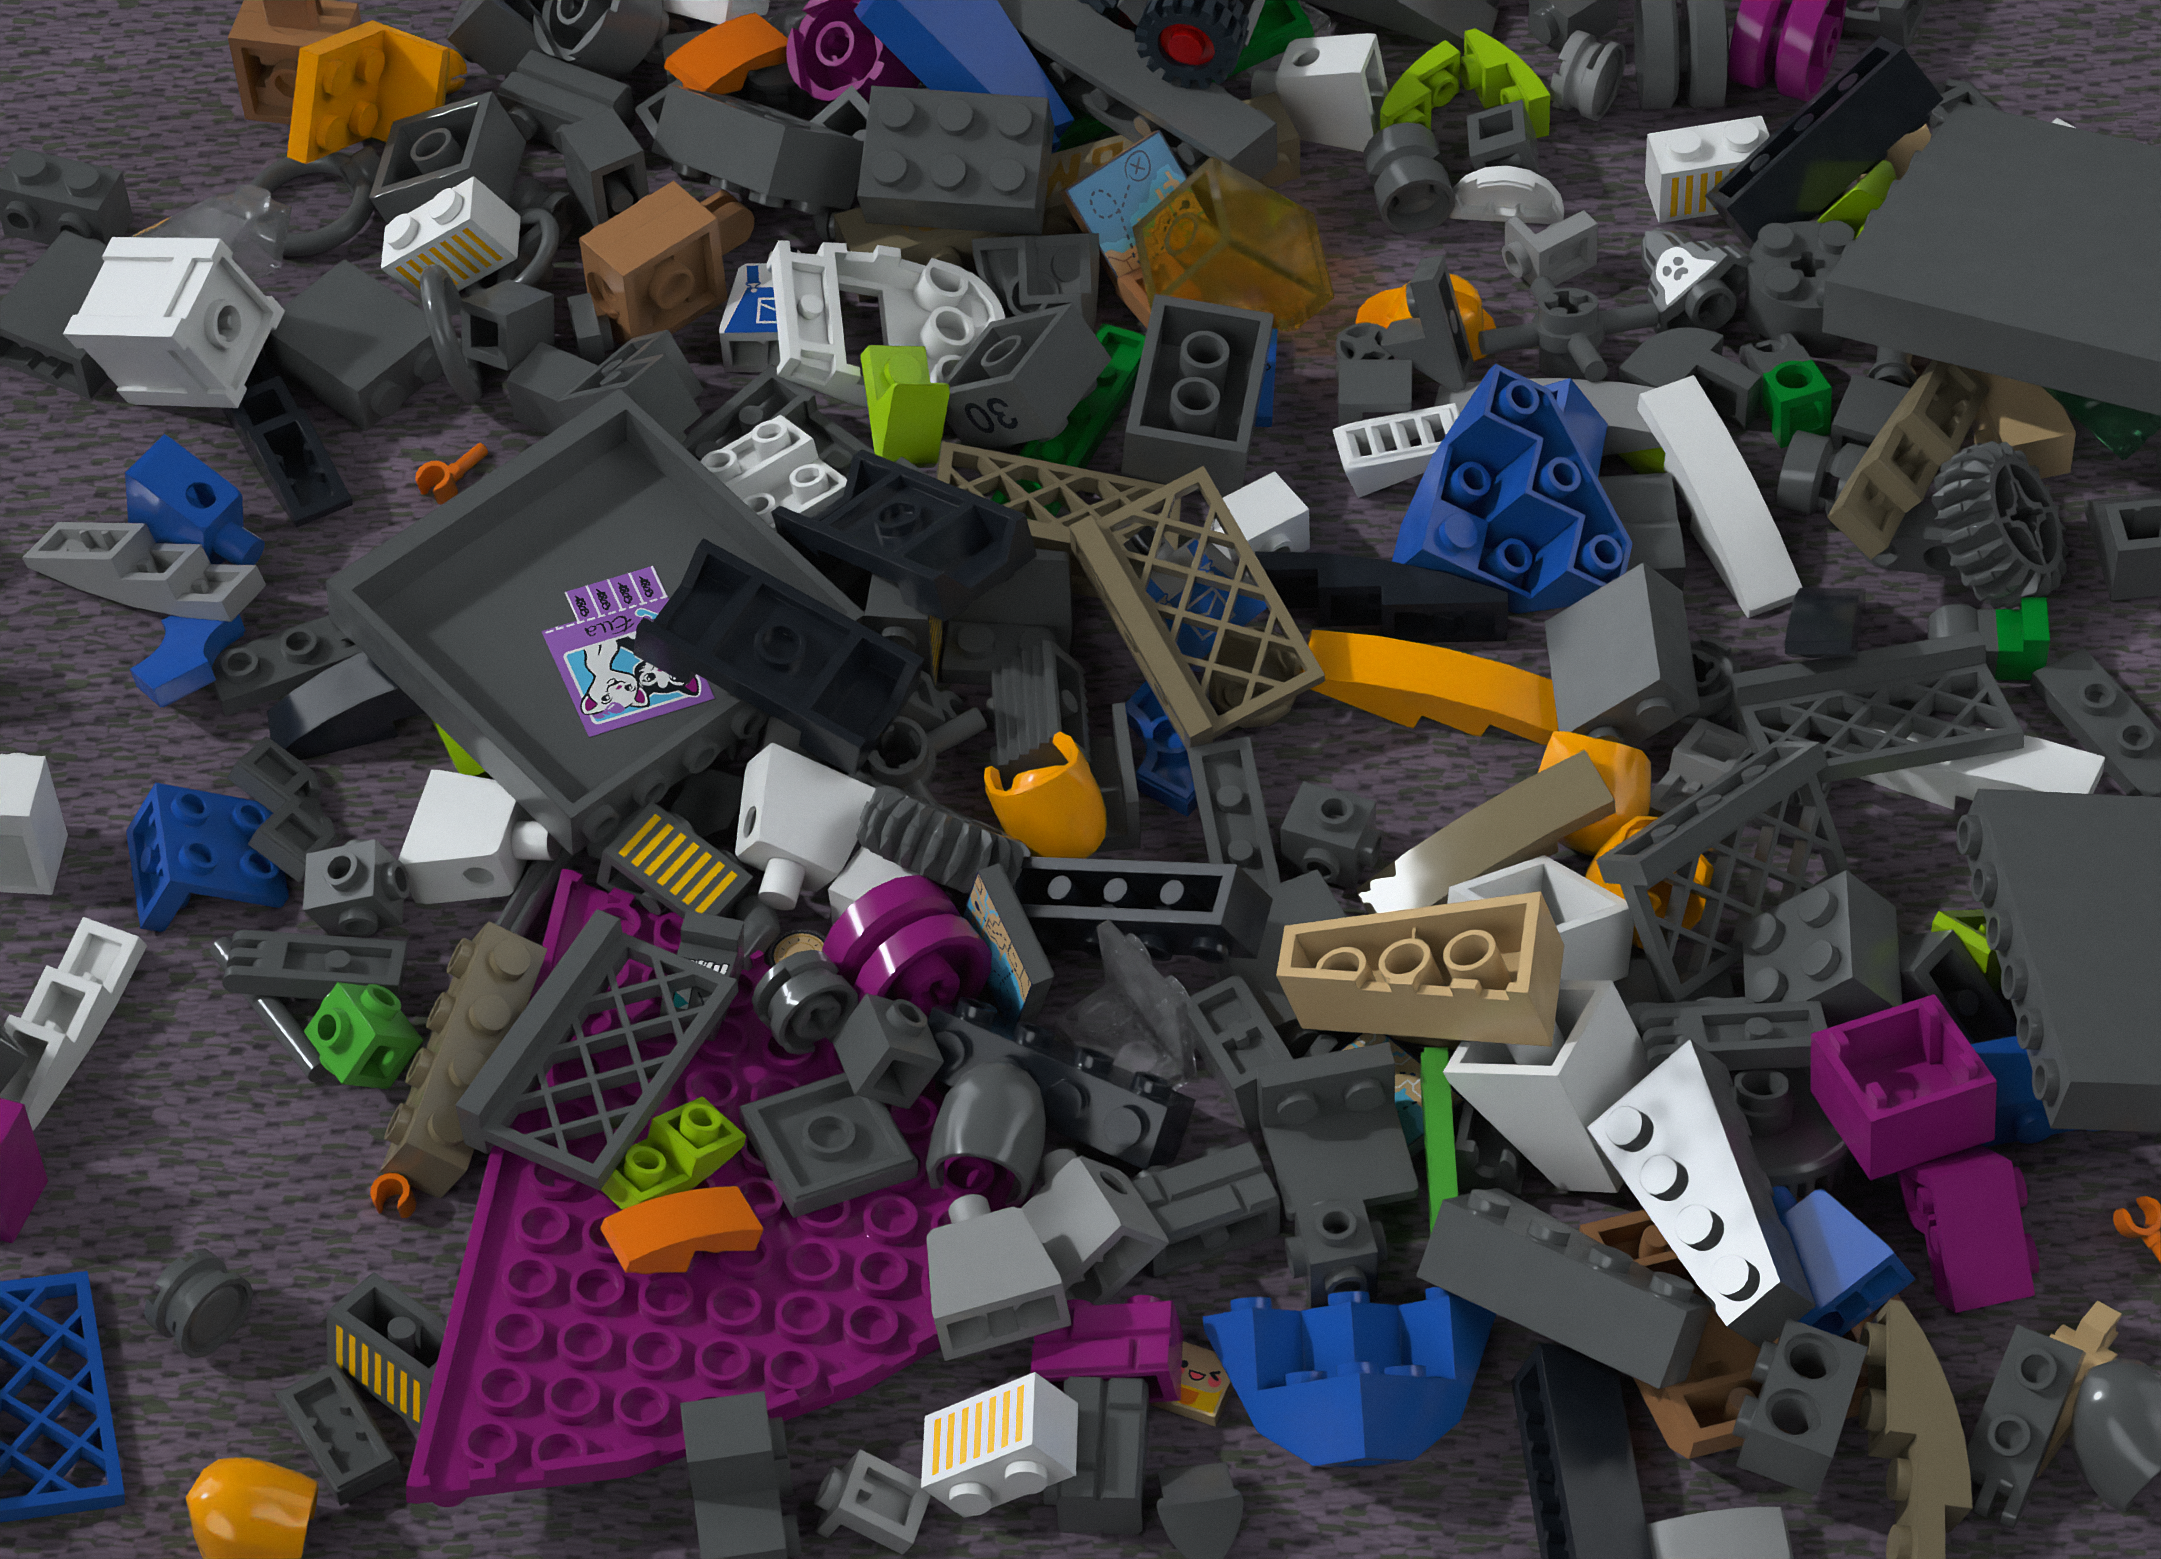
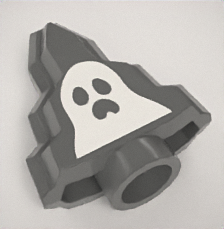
[1640,228,1753,334]

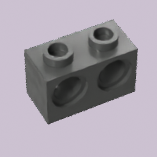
[1732,1318,1868,1496]

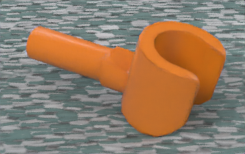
[415,443,488,505]
[370,1173,417,1218]
[2113,1196,2161,1263]

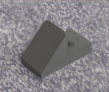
[1381,255,1474,391]

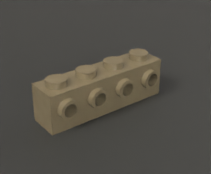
[380,921,548,1198]

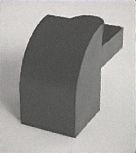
[1618,328,1762,430]

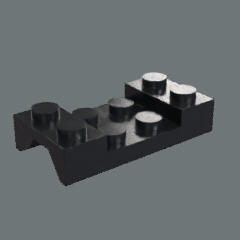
[771,449,1037,621]
[633,538,924,776]

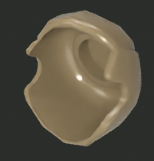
[1206,626,1302,728]

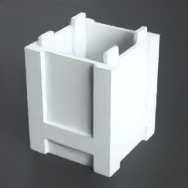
[63,237,285,408]

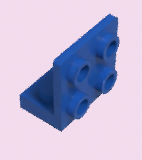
[126,782,289,932]

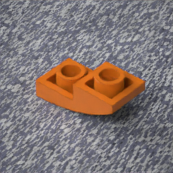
[664,12,788,95]
[600,1186,764,1274]

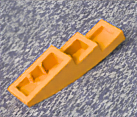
[1299,629,1558,745]

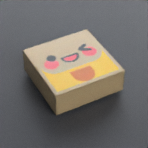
[1151,1341,1234,1427]

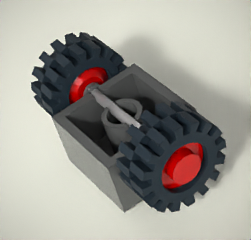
[1117,0,1265,89]

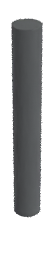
[210,937,329,1082]

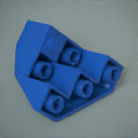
[1392,364,1633,614]
[1203,1287,1496,1468]

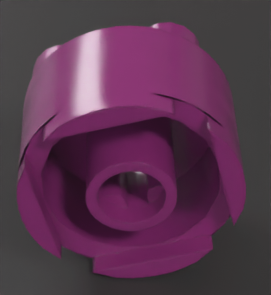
[786,0,920,104]

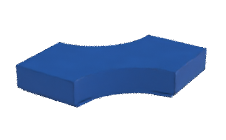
[130,614,246,708]
[1125,680,1198,817]

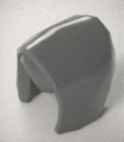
[926,1060,1046,1208]
[2070,1358,2161,1513]

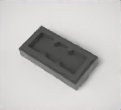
[275,1362,402,1506]

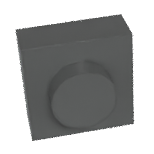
[567,293,614,366]

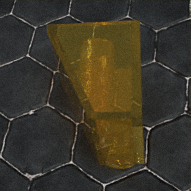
[1132,156,1335,332]

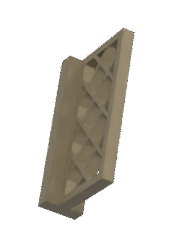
[936,441,1181,598]
[1069,466,1325,750]

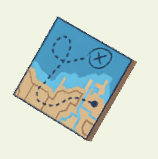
[1059,130,1219,289]

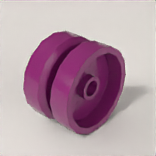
[1728,0,1847,102]
[822,875,992,1021]

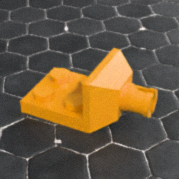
[287,20,467,164]

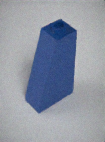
[854,0,1075,154]

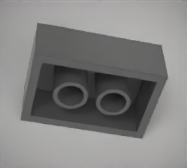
[651,84,864,216]
[857,86,1055,235]
[1121,294,1274,496]

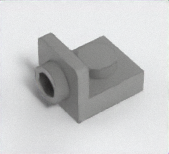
[1502,210,1598,286]
[814,1449,931,1555]

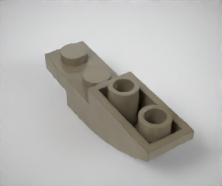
[1859,1299,1973,1559]

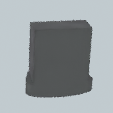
[1157,1462,1244,1559]

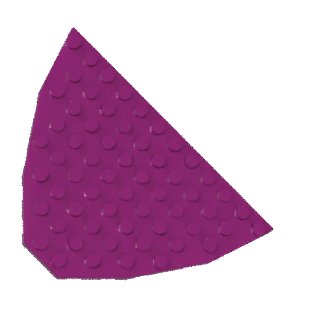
[406,869,1034,1507]

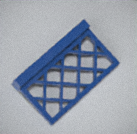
[0,1271,125,1522]

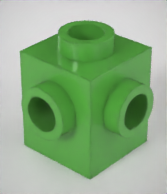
[304,982,423,1089]

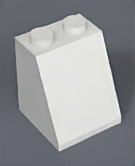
[1443,980,1651,1193]

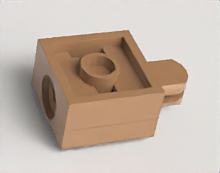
[228,0,362,125]
[579,180,755,346]

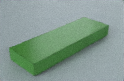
[1420,1047,1458,1235]

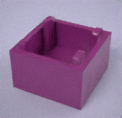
[1811,994,1997,1180]

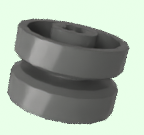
[1634,0,1729,110]

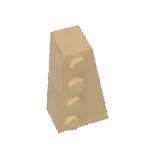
[1276,891,1564,1047]

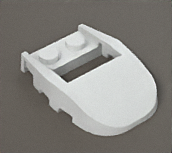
[766,240,1005,408]

